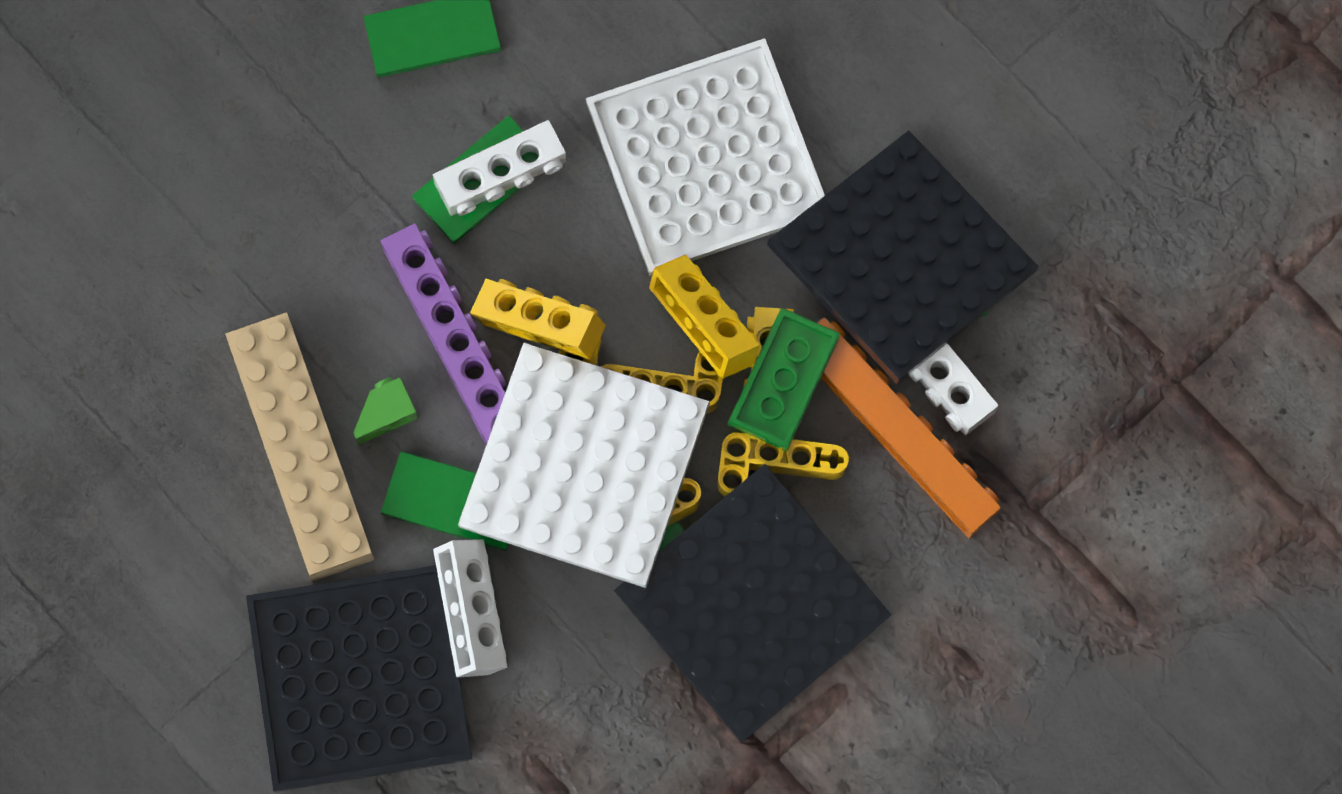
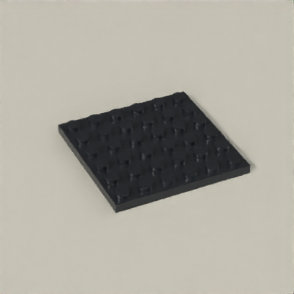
[767,130,1039,384]
[613,464,891,743]
[246,565,472,792]

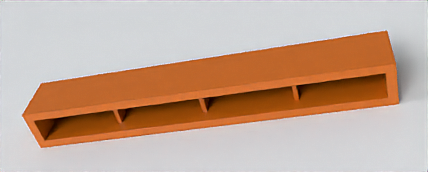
[818,317,1001,539]

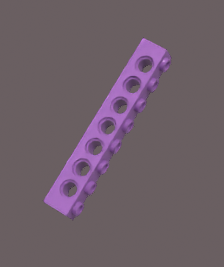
[380,223,507,445]

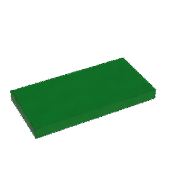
[363,0,501,78]
[412,115,539,245]
[728,307,841,451]
[381,451,509,551]

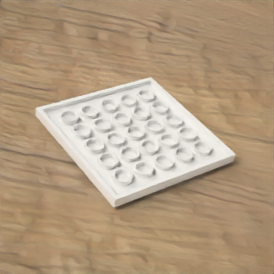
[586,38,825,276]
[458,343,710,588]

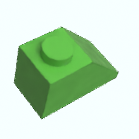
[354,377,418,446]

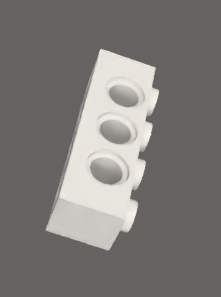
[433,120,566,216]
[909,343,999,436]
[433,539,507,677]

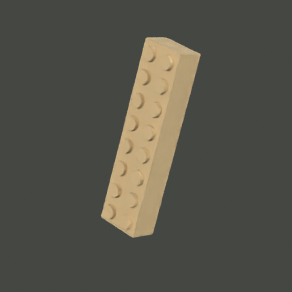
[225,312,374,582]

